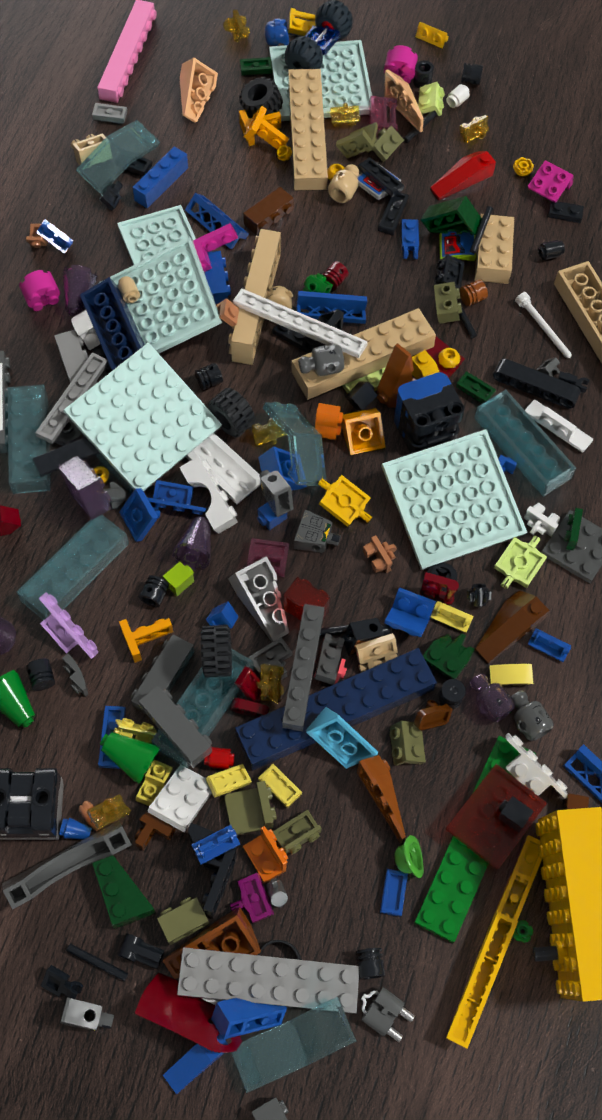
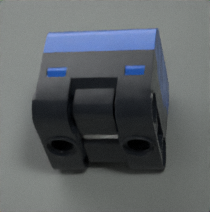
[394,372,465,454]

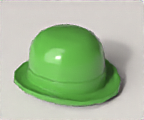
[395,835,424,878]

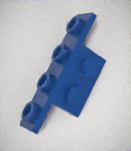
[147,480,209,515]

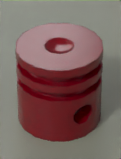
[322,261,349,291]

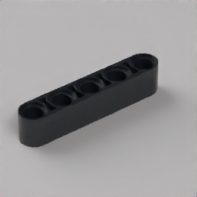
[493,359,581,409]

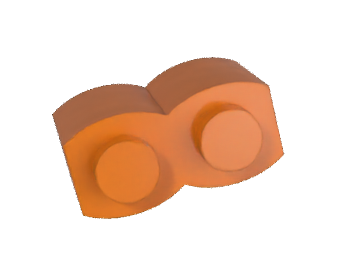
[314,403,343,440]

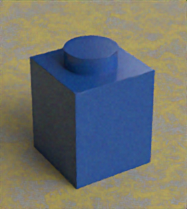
[257,502,287,530]

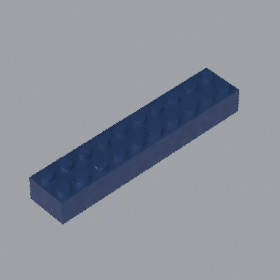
[235,648,437,771]

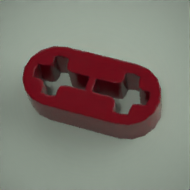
[230,698,270,718]

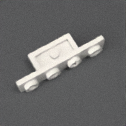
[524,400,593,452]
[506,733,568,799]

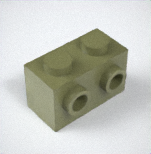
[434,282,462,324]
[157,897,209,945]

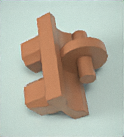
[363,535,397,573]

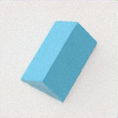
[306,707,378,769]

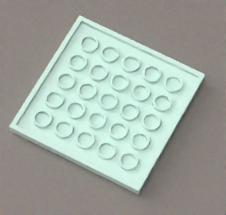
[269,40,375,121]
[99,237,222,353]
[63,342,222,491]
[381,429,527,570]

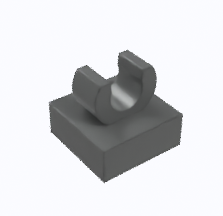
[536,357,560,377]

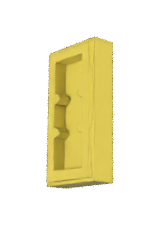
[205,764,252,798]
[258,764,302,809]

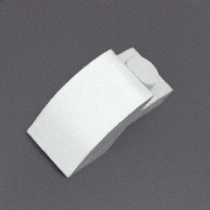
[71,310,101,350]

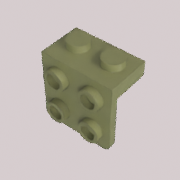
[225,781,277,835]

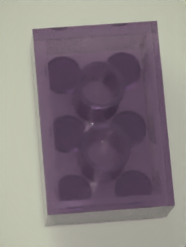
[58,455,112,520]

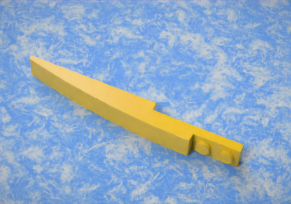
[446,835,542,1049]

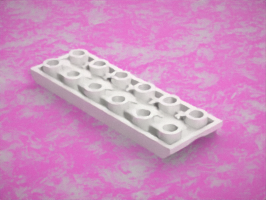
[186,433,261,504]

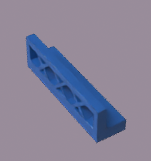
[185,193,249,249]
[296,291,367,324]
[563,744,602,803]

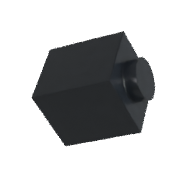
[345,382,377,411]
[497,796,534,833]

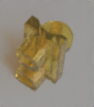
[223,10,250,42]
[330,103,361,127]
[460,115,489,143]
[252,417,287,446]
[257,664,284,703]
[87,794,131,830]

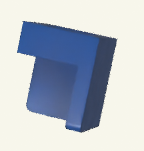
[206,601,238,629]

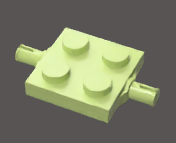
[494,536,547,589]

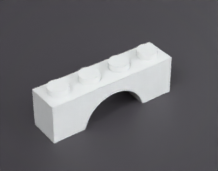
[180,456,238,534]

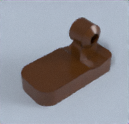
[414,700,453,730]

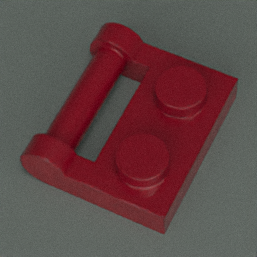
[420,572,459,606]

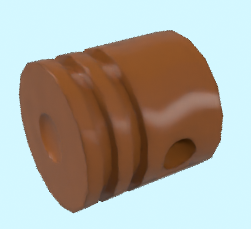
[460,279,488,306]

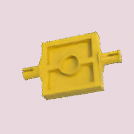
[318,475,372,527]

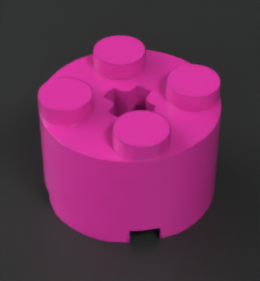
[384,45,418,84]
[19,270,60,311]

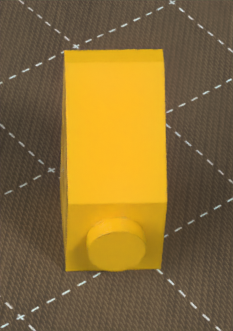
[412,350,439,379]

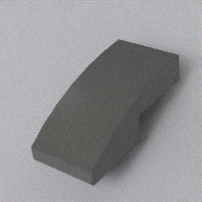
[62,653,88,697]

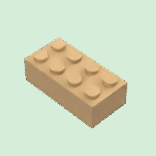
[474,214,514,284]

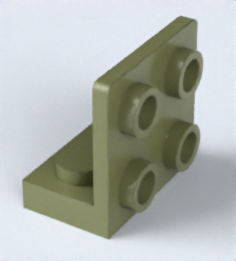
[336,122,378,158]

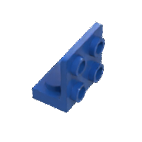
[384,587,436,637]

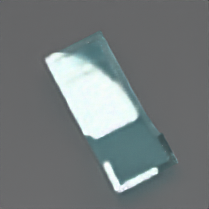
[76,120,161,194]
[263,402,327,486]
[231,997,356,1094]

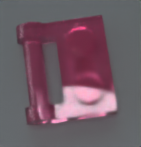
[369,96,398,131]
[247,538,289,577]

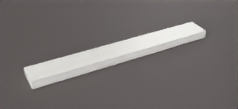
[233,288,367,358]

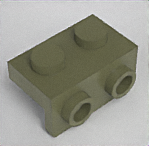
[367,125,404,162]
[390,721,426,766]
[273,810,322,854]

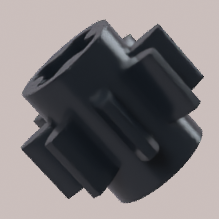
[467,583,491,607]

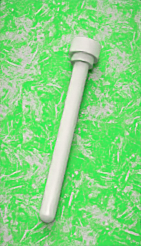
[515,292,572,358]

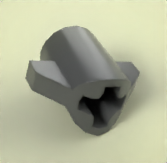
[103,482,127,509]
[266,878,288,908]

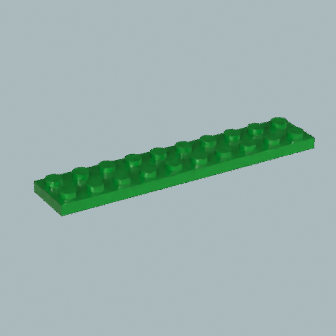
[414,736,536,943]

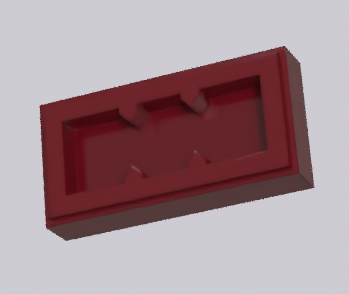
[235,666,267,703]

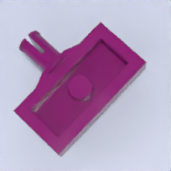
[230,873,274,923]

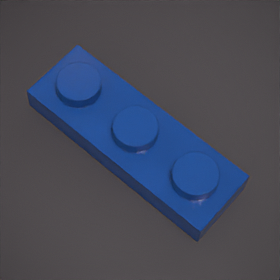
[98,706,126,769]

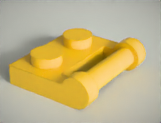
[288,8,320,39]

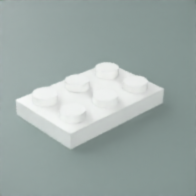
[148,764,212,833]

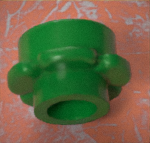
[513,920,533,943]

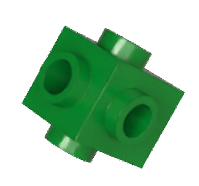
[303,273,334,293]

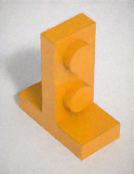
[243,106,289,150]
[239,109,281,146]
[119,618,173,663]

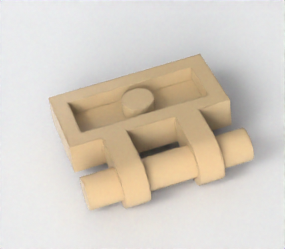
[355,633,398,672]

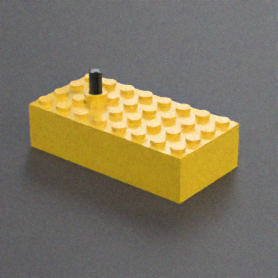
[532,807,602,1002]

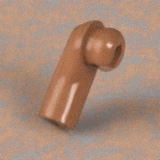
[79,801,103,831]

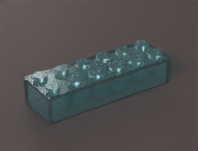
[8,384,51,494]
[475,390,576,497]
[17,512,129,620]
[151,649,254,768]

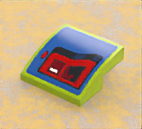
[439,231,476,261]

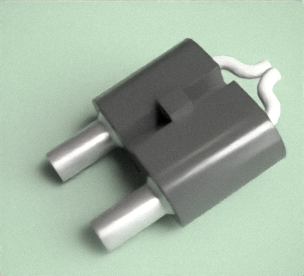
[361,986,415,1042]

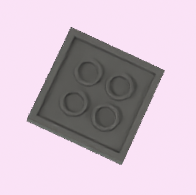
[541,510,602,584]

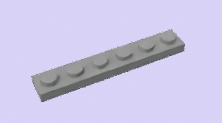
[35,353,108,444]

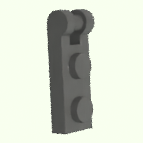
[314,633,344,685]

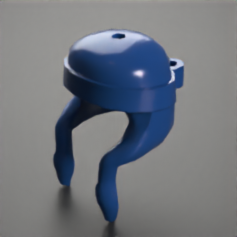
[265,18,297,46]

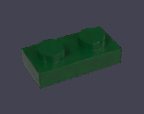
[240,57,273,76]
[456,371,496,405]
[564,508,583,551]

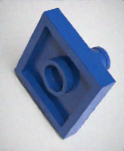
[119,488,160,542]

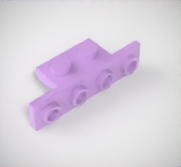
[39,592,98,659]

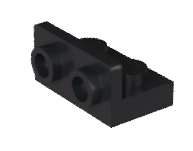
[434,254,464,290]

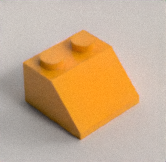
[342,408,386,455]

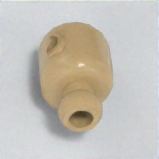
[328,164,359,203]
[266,286,293,309]

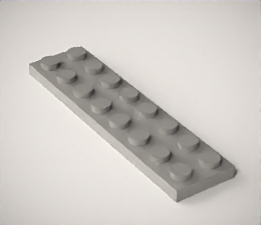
[177,948,359,1013]

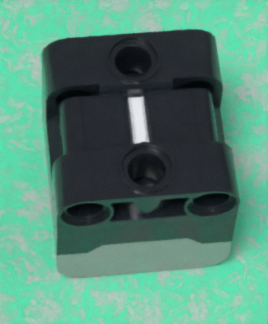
[0,768,64,840]

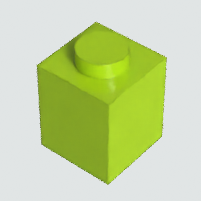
[163,562,194,596]

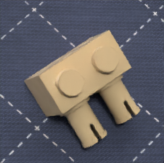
[71,133,112,169]

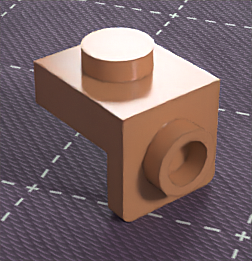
[26,224,48,248]
[216,298,239,327]

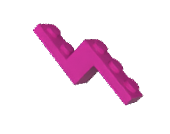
[193,223,238,272]

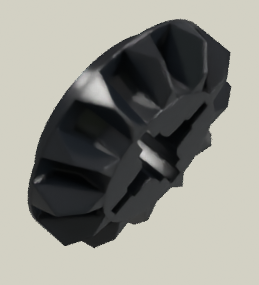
[427,562,457,592]

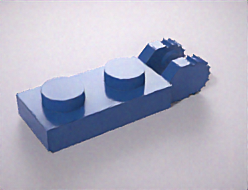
[401,219,419,259]

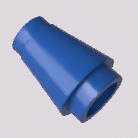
[59,818,92,839]

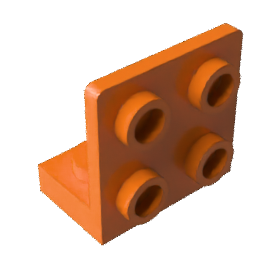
[243,826,288,884]

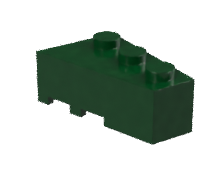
[420,196,482,235]
[92,855,156,929]

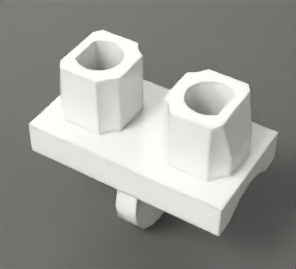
[524,503,560,537]

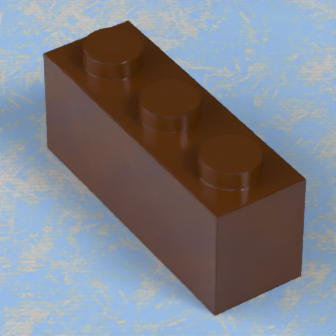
[243,187,294,236]

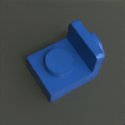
[498,455,517,474]

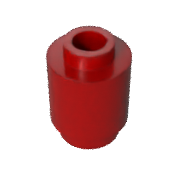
[204,747,235,770]

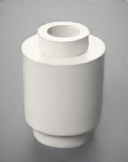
[446,84,470,108]

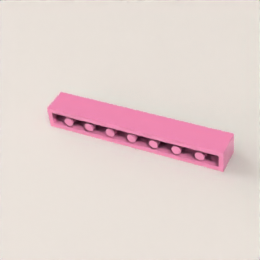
[98,0,157,103]

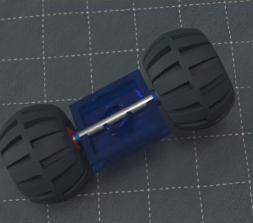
[284,0,353,70]

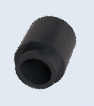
[538,240,565,260]

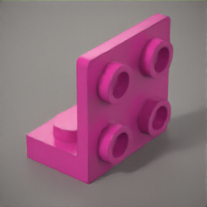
[528,160,574,203]

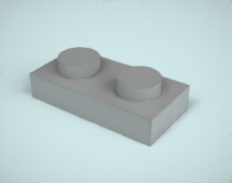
[92,103,127,123]

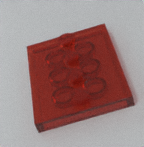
[446,764,547,870]

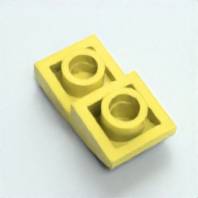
[490,664,534,686]
[136,760,173,806]

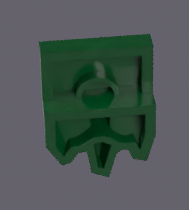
[423,633,474,679]

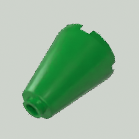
[0,670,35,728]
[100,732,160,784]

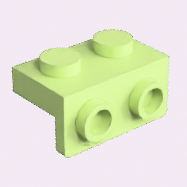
[418,82,445,116]

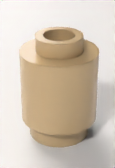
[118,276,140,303]

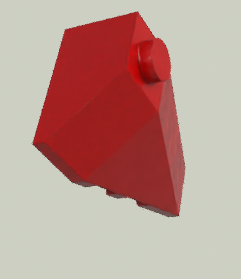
[430,151,496,200]

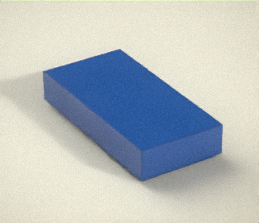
[380,869,408,917]

